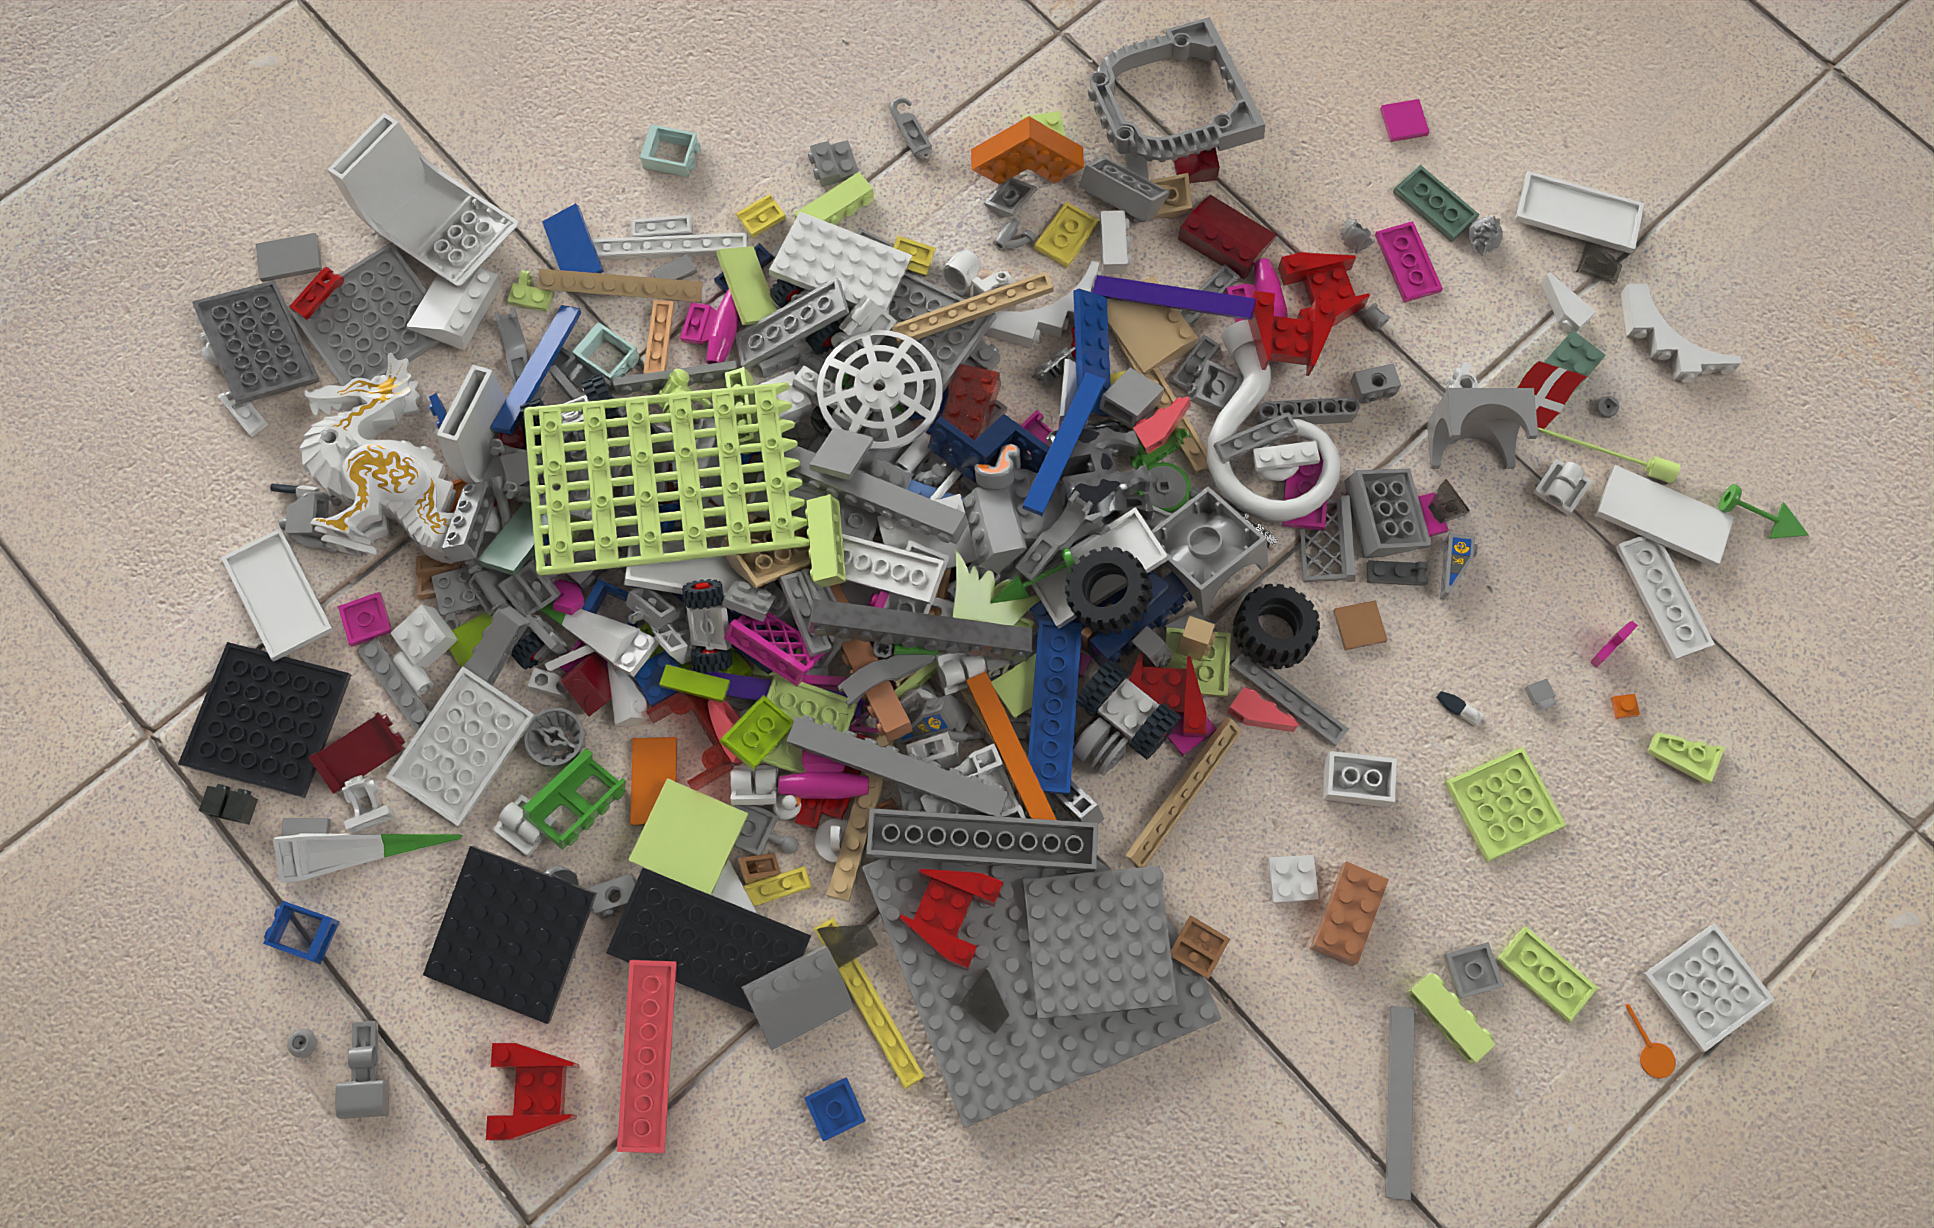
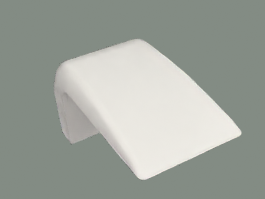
[328,113,518,286]
[436,365,631,520]

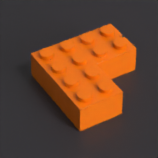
[971,116,1084,184]

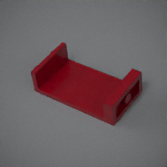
[308,712,406,794]

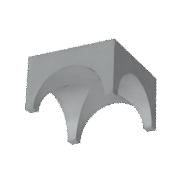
[1427,388,1538,469]
[1151,487,1268,616]

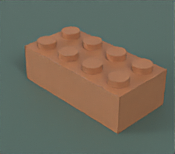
[1310,861,1389,967]

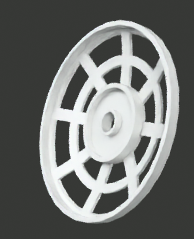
[817,330,943,451]

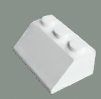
[1058,359,1088,429]

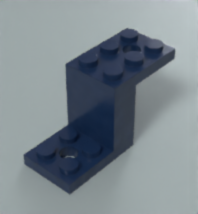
[927,414,1050,484]

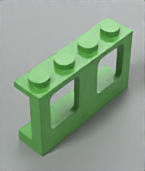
[522,748,626,850]

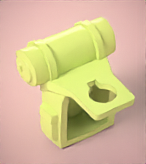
[658,369,711,428]

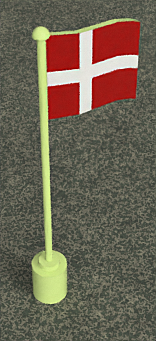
[1517,361,1681,484]

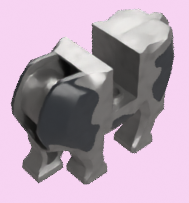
[1046,420,1154,525]

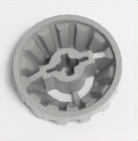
[524,708,587,769]

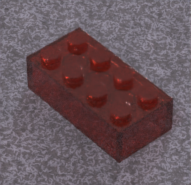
[941,364,1001,445]

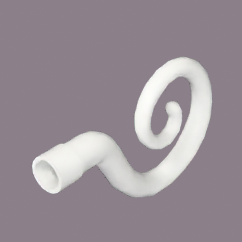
[1206,320,1341,521]

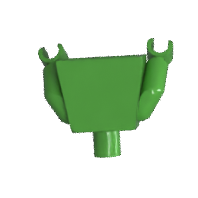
[1130,427,1191,470]

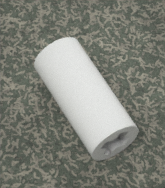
[895,432,931,473]
[393,651,434,695]

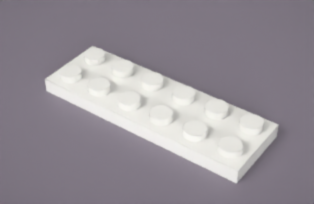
[842,534,947,605]
[1615,536,1715,661]

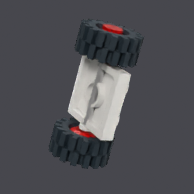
[769,279,844,355]
[682,579,732,673]

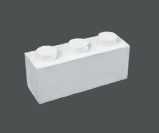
[1099,210,1131,274]

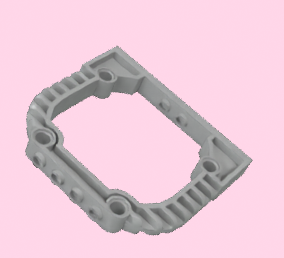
[1088,17,1265,162]

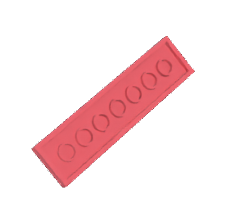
[617,960,677,1153]

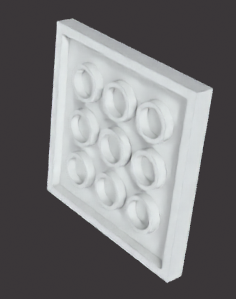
[1642,923,1775,1052]

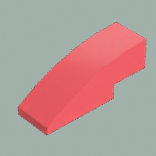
[708,699,742,763]

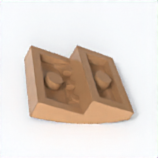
[416,555,462,600]
[1170,915,1230,979]

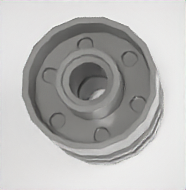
[1073,717,1130,776]

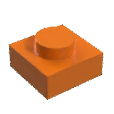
[1611,694,1640,719]

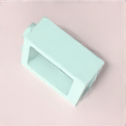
[640,124,701,177]
[572,322,640,387]

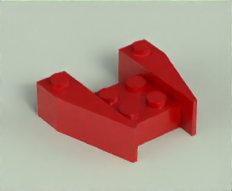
[1278,252,1370,327]
[1248,291,1336,376]
[1117,653,1207,738]
[900,869,1003,971]
[486,1043,579,1141]

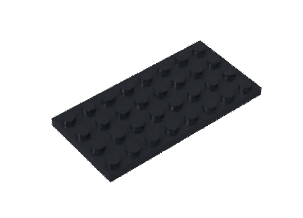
[606,868,812,1013]

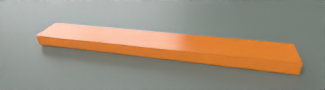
[966,672,1057,820]

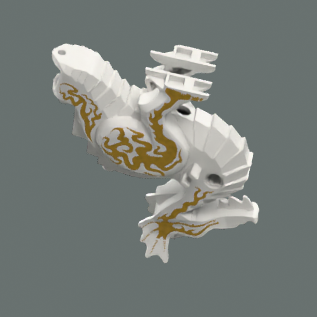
[299,353,457,564]

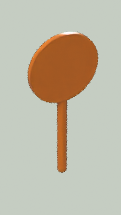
[1626,1004,1676,1078]

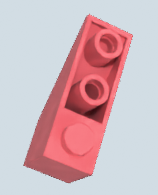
[1133,396,1191,454]
[1227,686,1299,732]

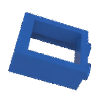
[582,579,639,628]
[263,901,340,964]

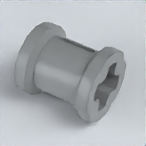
[1363,303,1390,330]

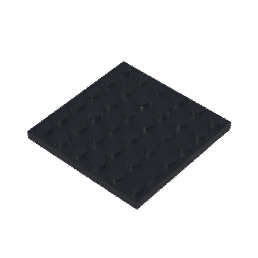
[178,642,352,798]
[423,846,597,1024]

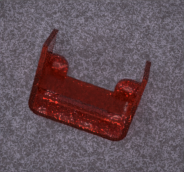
[646,692,743,791]

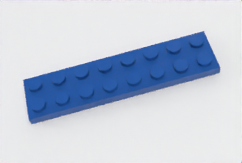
[1028,620,1082,795]

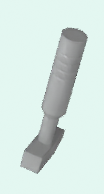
[944,731,984,742]

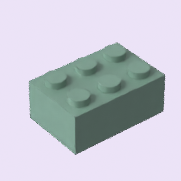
[1544,330,1606,398]

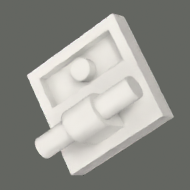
[839,295,897,347]

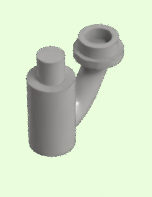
[993,219,1036,250]

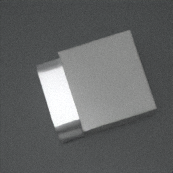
[1525,679,1557,712]

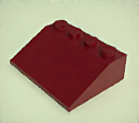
[1178,194,1277,280]

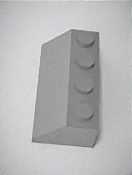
[1079,156,1170,222]
[858,408,917,472]
[962,486,1027,574]

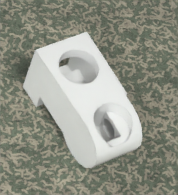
[528,668,569,699]

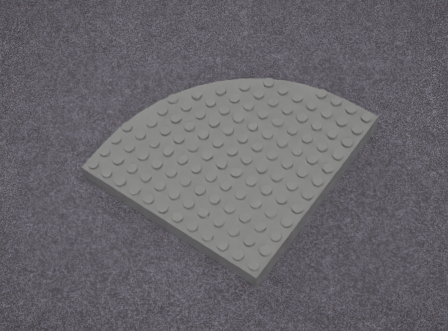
[862,858,1222,1128]

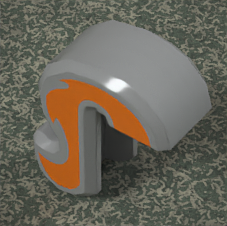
[974,444,1021,489]

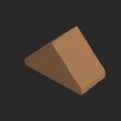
[738,853,781,885]

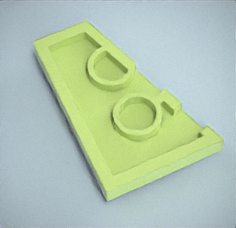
[1647,732,1725,785]

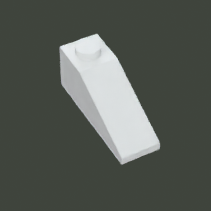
[1541,272,1596,333]
[607,662,649,726]

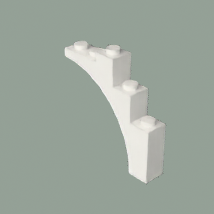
[985,261,1102,348]
[1621,284,1742,382]

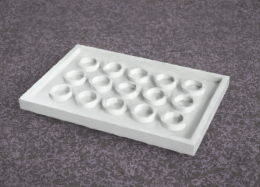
[769,212,912,312]
[386,667,536,826]

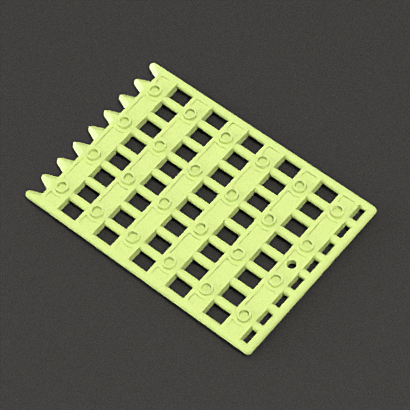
[524,382,810,576]

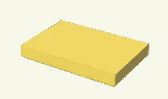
[1034,202,1100,268]

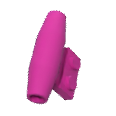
[1227,258,1288,323]
[680,289,740,364]
[778,750,869,799]

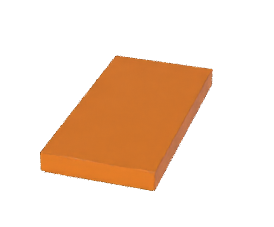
[630,737,678,826]

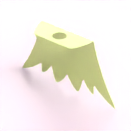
[952,550,1040,626]

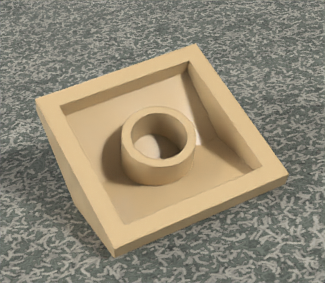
[1150,173,1193,218]

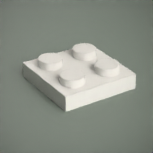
[1268,855,1319,903]

